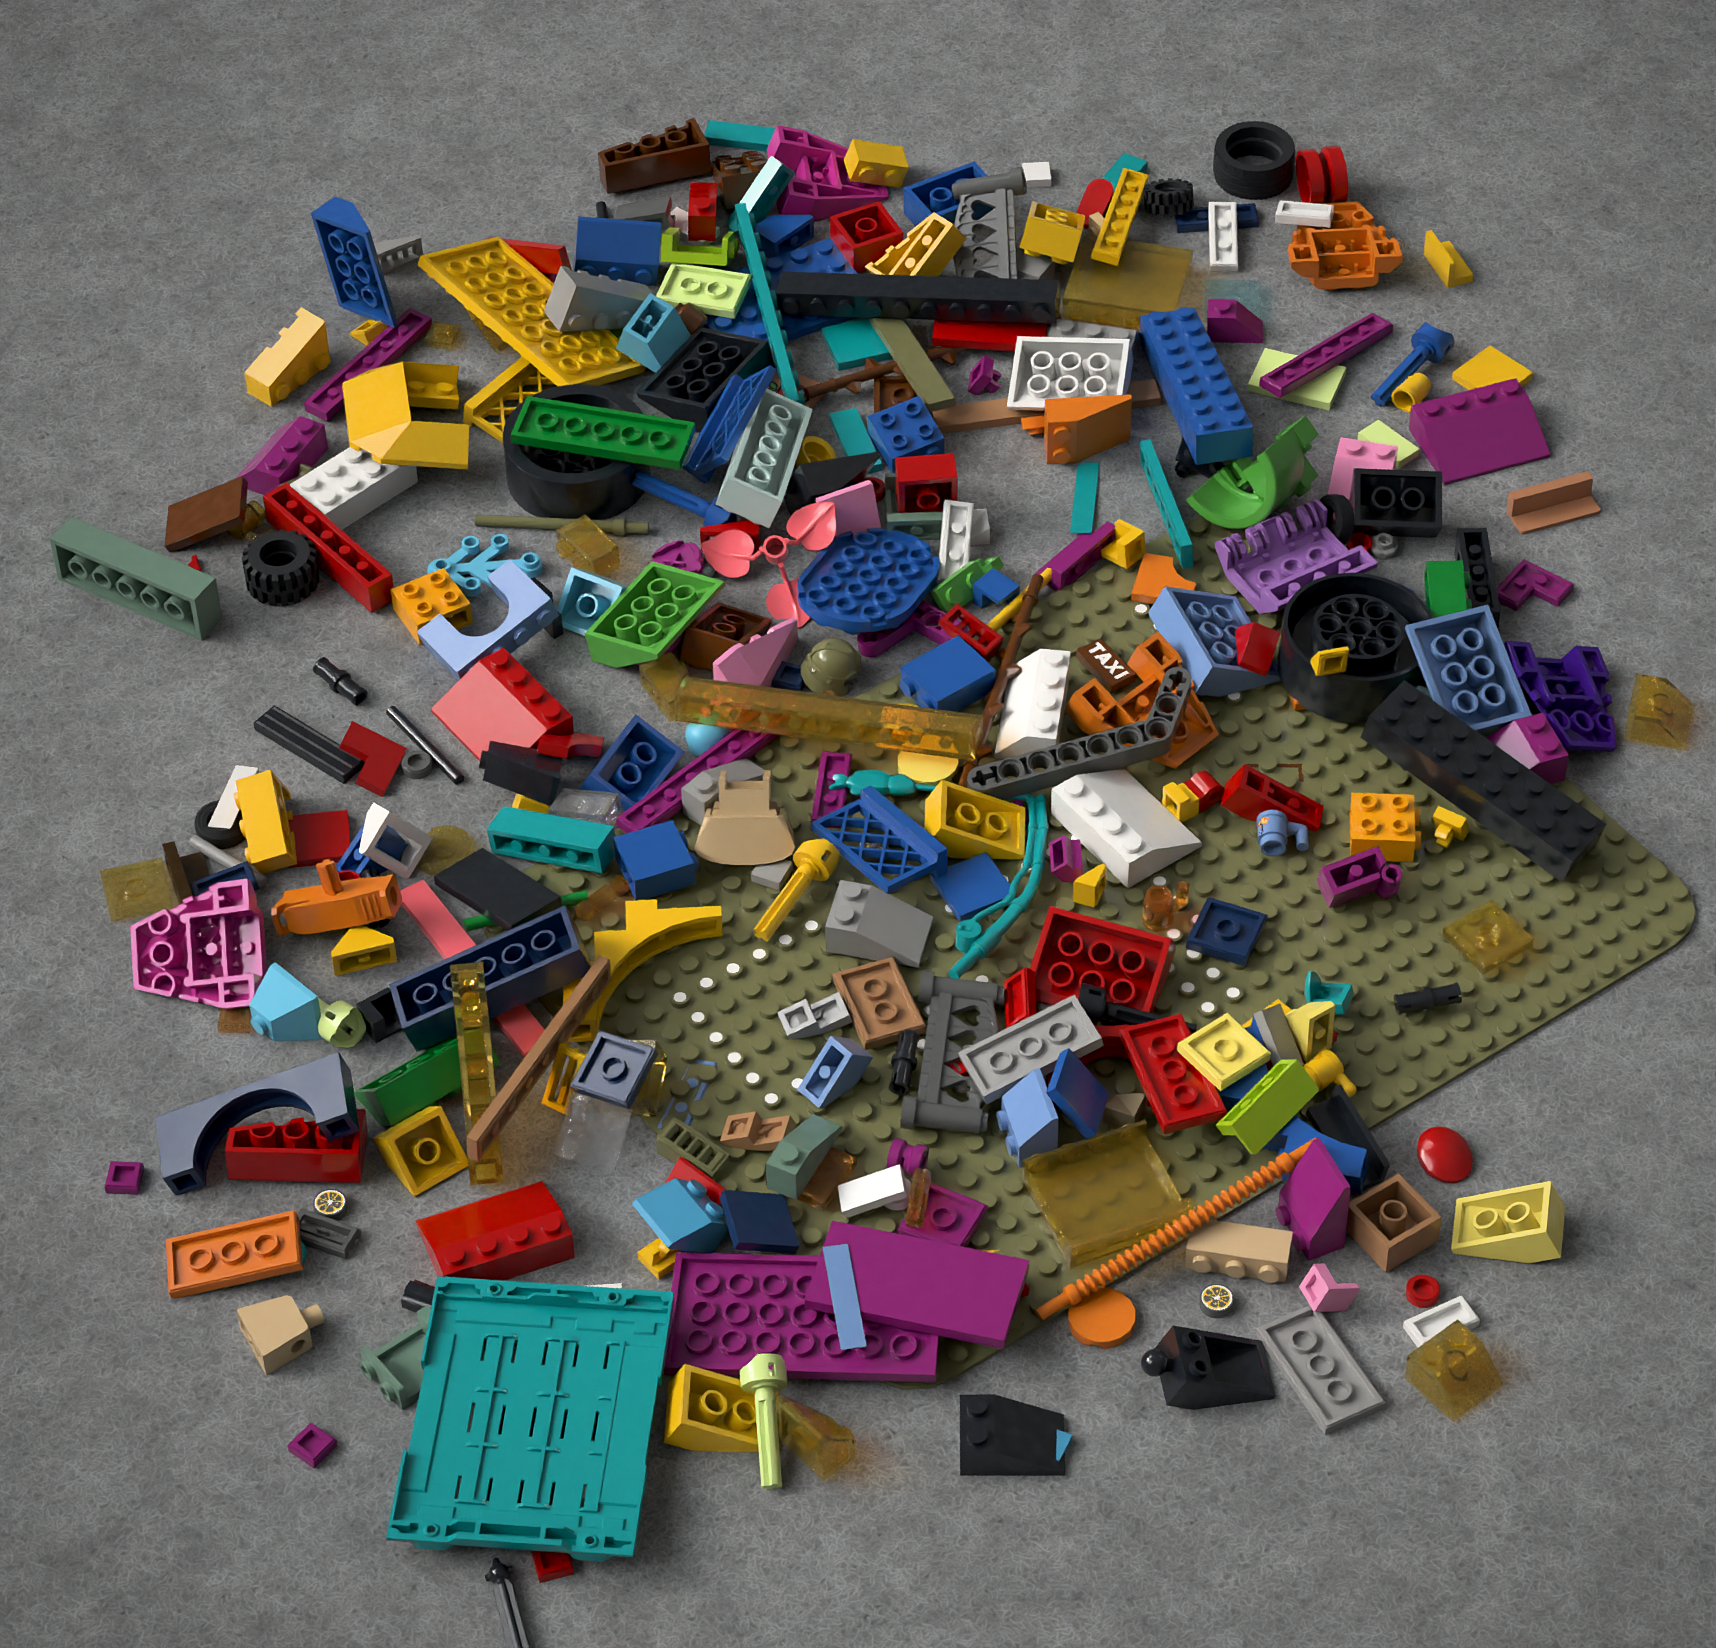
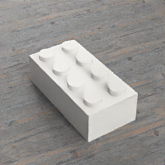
[290,447,418,530]

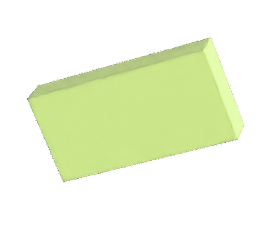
[1357,420,1419,469]

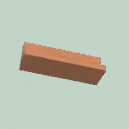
[1506,471,1600,535]

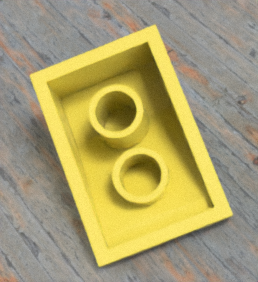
[1451,1181,1565,1263]

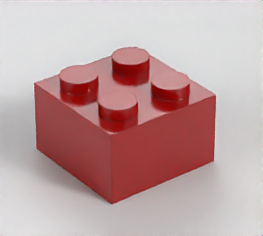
[830,201,903,273]
[895,453,958,513]

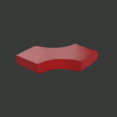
[537,732,605,759]

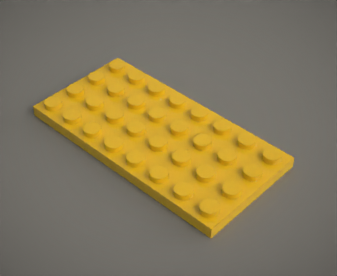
[417,236,646,386]

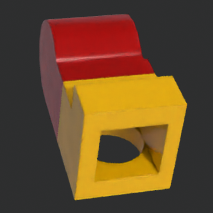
[1162,770,1224,823]

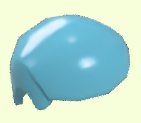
[685,713,731,757]

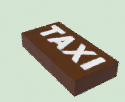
[1076,638,1136,693]

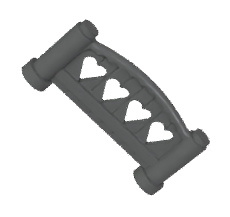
[952,167,1027,279]
[900,970,1004,1134]

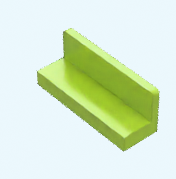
[1215,1059,1319,1154]

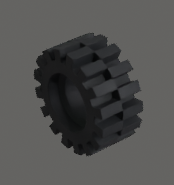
[1144,178,1194,216]

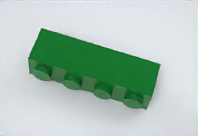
[1424,560,1472,618]

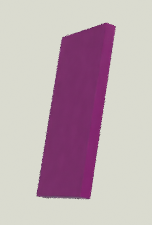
[804,1221,1029,1349]

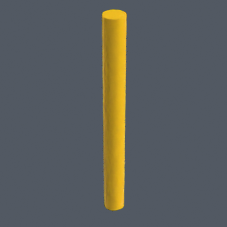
[987,568,1052,632]

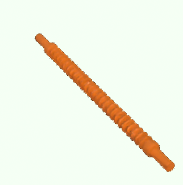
[1035,1138,1317,1321]

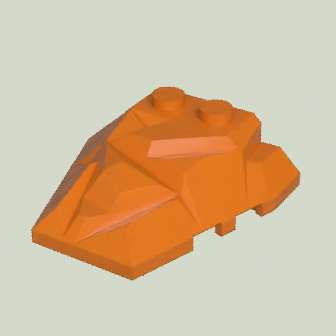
[1287,202,1403,291]

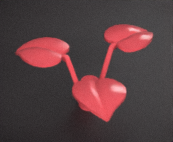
[701,502,837,628]

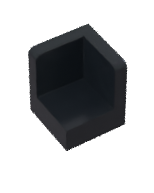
[356,987,402,1043]

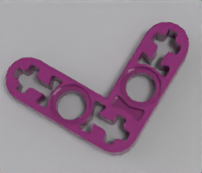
[857,601,968,657]

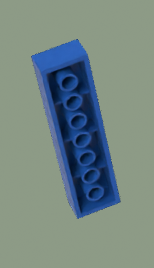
[1140,307,1253,465]

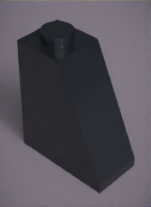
[479,741,562,806]

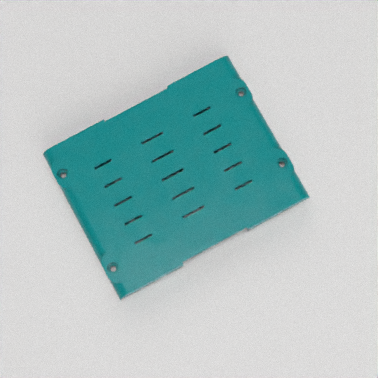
[386,1276,674,1562]

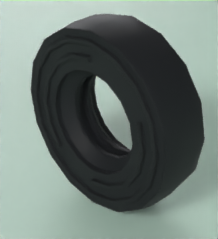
[1319,494,1354,545]
[194,800,246,849]

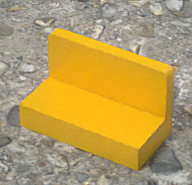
[1424,230,1473,288]

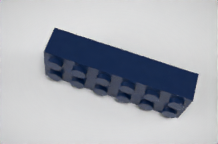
[389,905,591,1052]

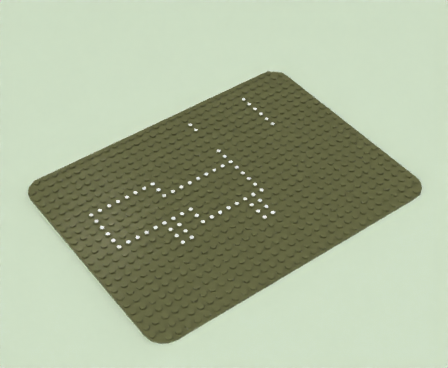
[482,515,1696,1389]

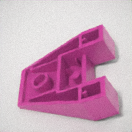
[767,125,889,221]

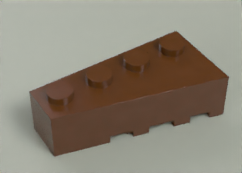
[598,118,711,194]

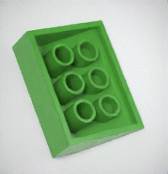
[584,561,725,668]

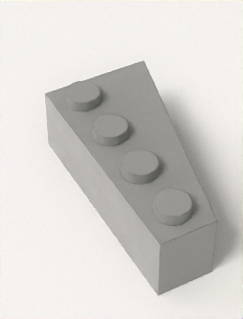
[544,266,652,332]

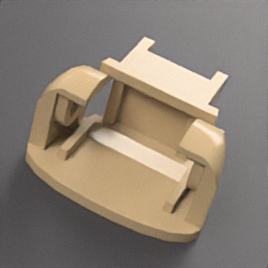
[694,770,796,865]

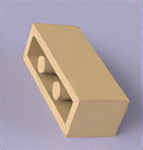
[1185,1220,1293,1283]

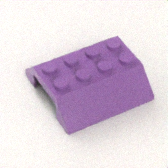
[1215,499,1378,614]

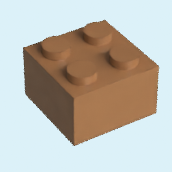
[1346,1173,1441,1273]

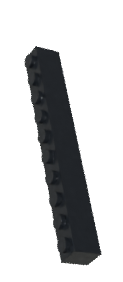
[776,272,1061,324]

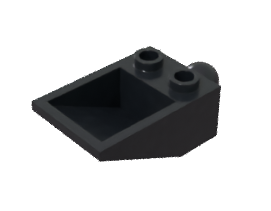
[1141,1325,1276,1410]

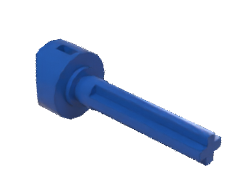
[1371,322,1455,406]
[632,470,737,527]

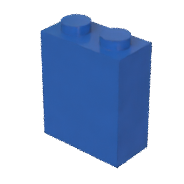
[900,635,996,723]

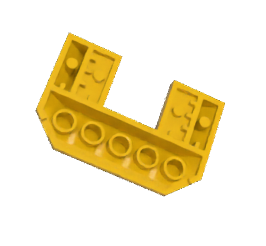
[342,362,469,469]

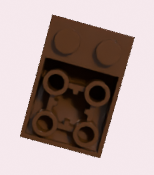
[711,151,768,209]

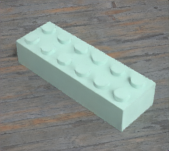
[715,389,813,528]

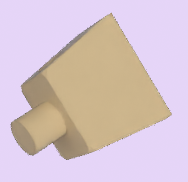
[237,1295,325,1375]

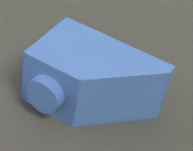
[797,1036,873,1109]

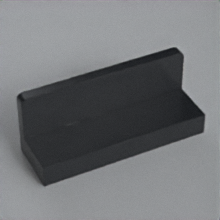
[1305,1085,1390,1191]

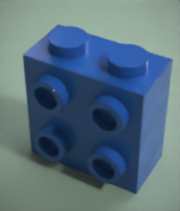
[867,396,944,473]
[613,820,699,901]

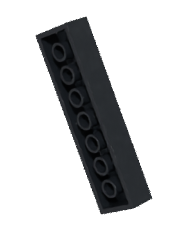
[1360,680,1606,882]

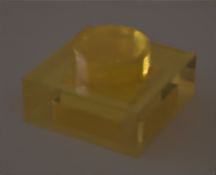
[425,321,461,351]

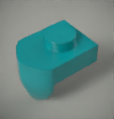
[1304,971,1354,1014]

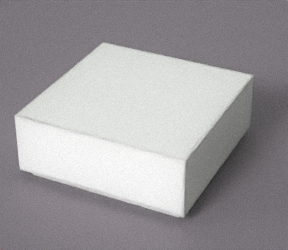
[1022,162,1051,188]

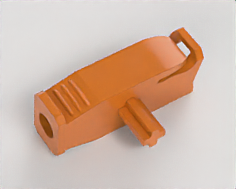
[271,859,402,936]

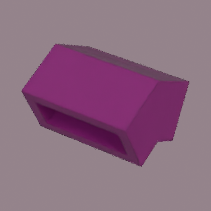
[1049,835,1083,882]

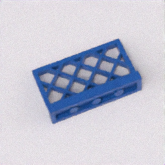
[681,365,777,483]
[811,785,948,894]

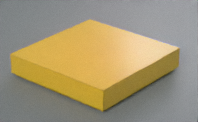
[1452,345,1533,390]

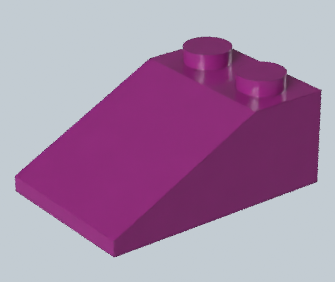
[1486,713,1569,784]
[1275,1138,1350,1261]

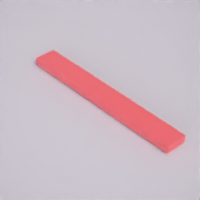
[400,880,545,1058]

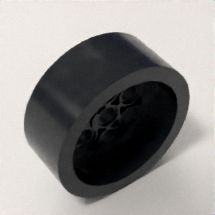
[503,384,651,520]
[1277,573,1433,724]

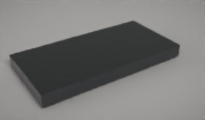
[434,848,562,931]

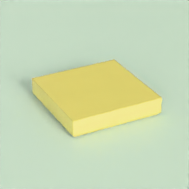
[1177,1013,1271,1091]

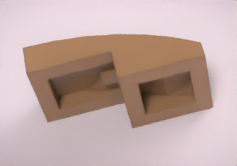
[720,1111,796,1151]

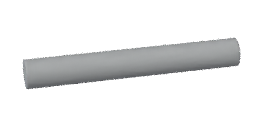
[189,835,268,888]

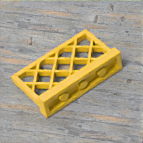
[463,357,558,444]

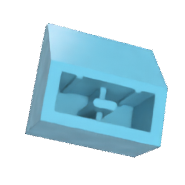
[616,293,691,373]

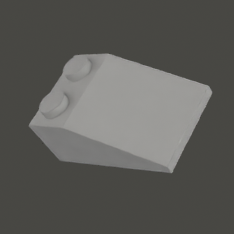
[825,880,933,968]

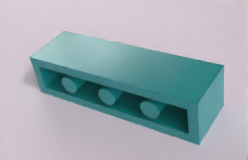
[487,806,616,874]

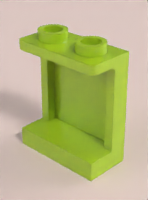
[661,227,739,266]

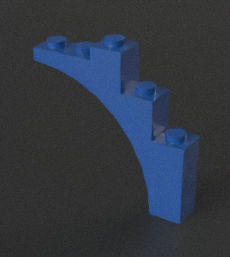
[1217,1016,1368,1195]

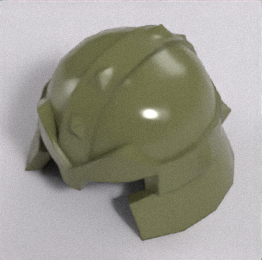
[800,638,861,698]

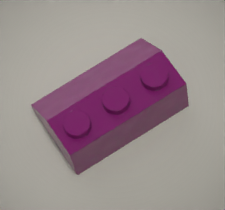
[235,416,328,495]

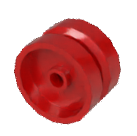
[1296,145,1349,204]

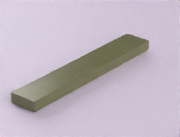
[867,318,955,412]

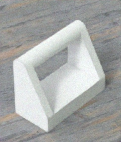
[359,802,433,879]

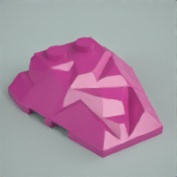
[130,879,267,1010]

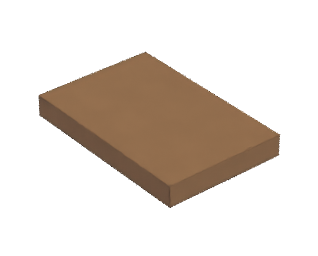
[833,957,926,1050]

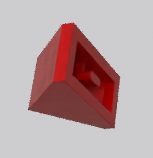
[1235,622,1281,677]

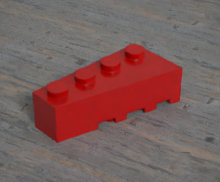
[225,1108,368,1183]

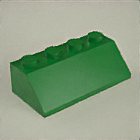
[354,1029,501,1127]

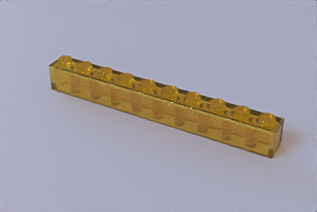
[675,676,983,761]

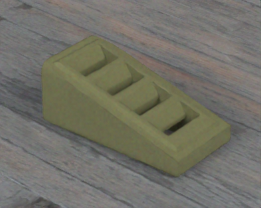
[656,1117,730,1179]

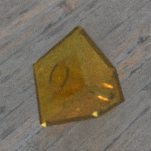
[776,1395,856,1481]

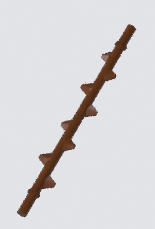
[804,312,1061,399]
[958,574,1044,788]

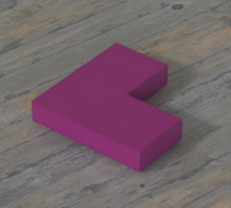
[1497,559,1574,611]

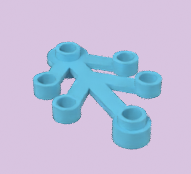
[427,534,543,597]

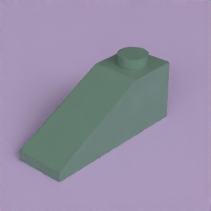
[766,1114,842,1200]

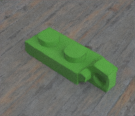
[930,556,1004,613]

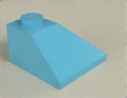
[249,962,322,1041]

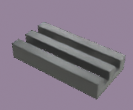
[298,1208,361,1259]

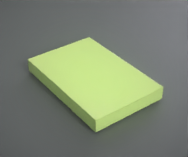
[656,263,752,319]
[1248,348,1346,411]

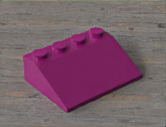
[1409,378,1551,485]

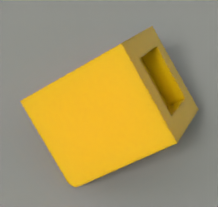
[1101,519,1146,569]

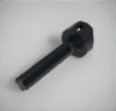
[1078,983,1197,1035]

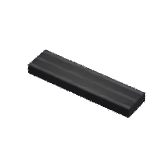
[254,705,364,784]

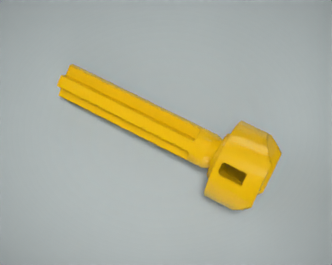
[753,838,840,942]

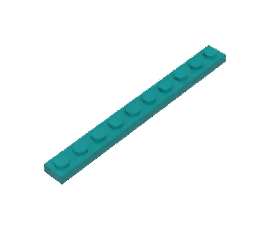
[734,203,805,405]

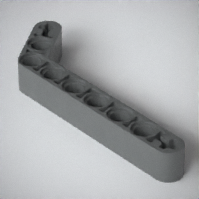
[967,667,1192,800]

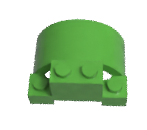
[1186,416,1319,529]

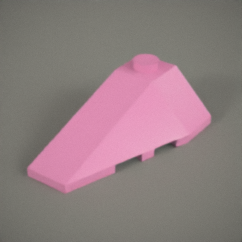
[713,617,798,720]

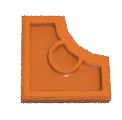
[1131,553,1196,604]

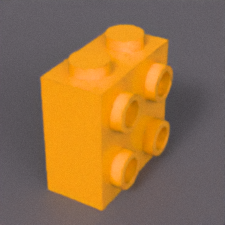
[391,568,473,645]
[1349,793,1421,862]

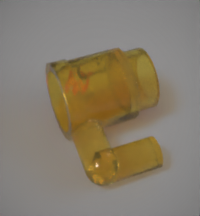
[226,500,275,543]

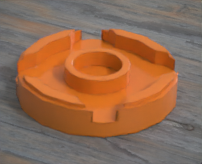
[1068,1287,1135,1349]

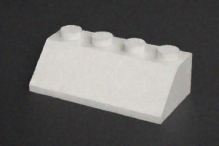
[994,649,1071,759]

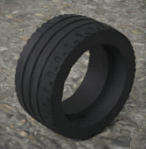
[1213,121,1296,200]

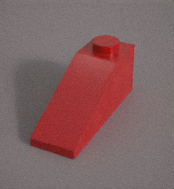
[688,182,718,241]
[1221,764,1324,832]

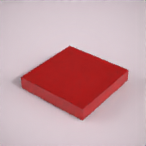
[288,810,350,868]

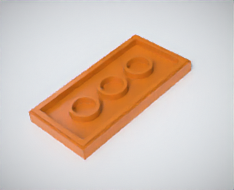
[166,1210,303,1299]

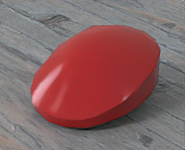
[1417,1126,1473,1183]

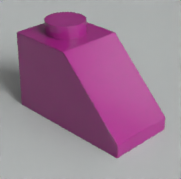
[1207,299,1263,343]

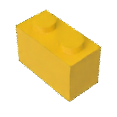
[844,139,909,188]

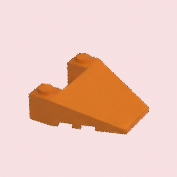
[1064,632,1219,769]

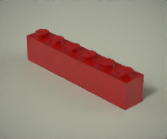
[263,482,394,613]

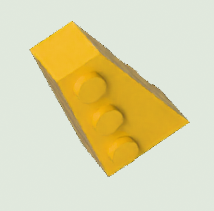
[865,212,966,276]
[244,307,331,407]
[234,770,297,874]

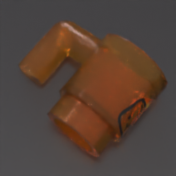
[1142,882,1189,932]

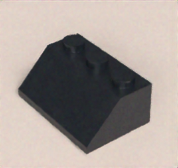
[1349,468,1442,538]

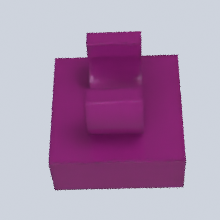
[968,355,1001,395]

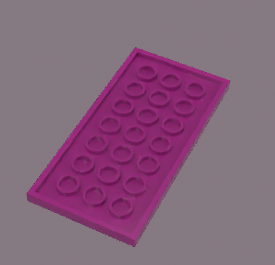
[663,1252,940,1382]

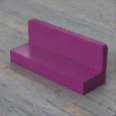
[1035,521,1115,591]

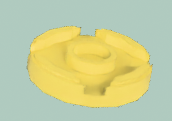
[898,737,959,786]

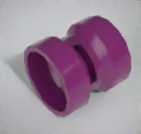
[887,1138,929,1178]

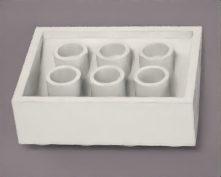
[1007,336,1133,411]
[1051,769,1202,888]

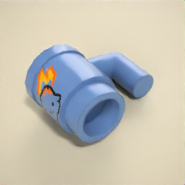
[1256,810,1309,857]

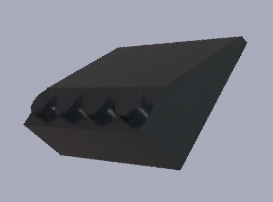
[637,327,776,432]

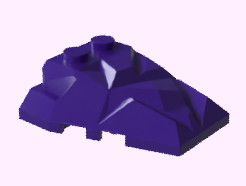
[1504,641,1617,752]

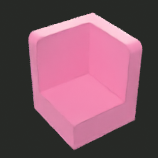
[1299,1263,1360,1312]

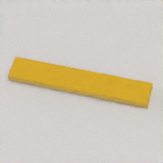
[1091,168,1149,266]

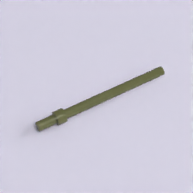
[475,514,649,536]

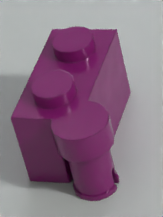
[1316,846,1402,909]

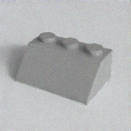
[1048,319,1140,366]

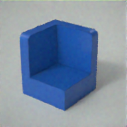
[973,568,1020,609]

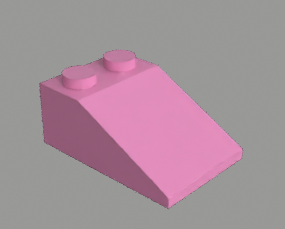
[1328,437,1398,522]

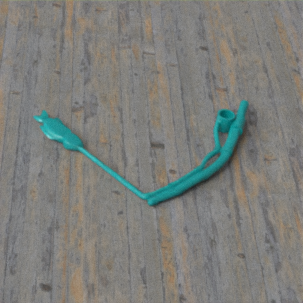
[829,770,1049,979]

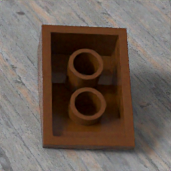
[680,602,772,671]

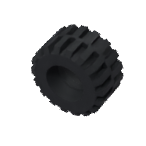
[242,529,320,606]

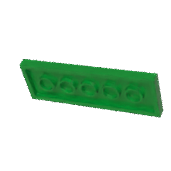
[511,396,696,470]

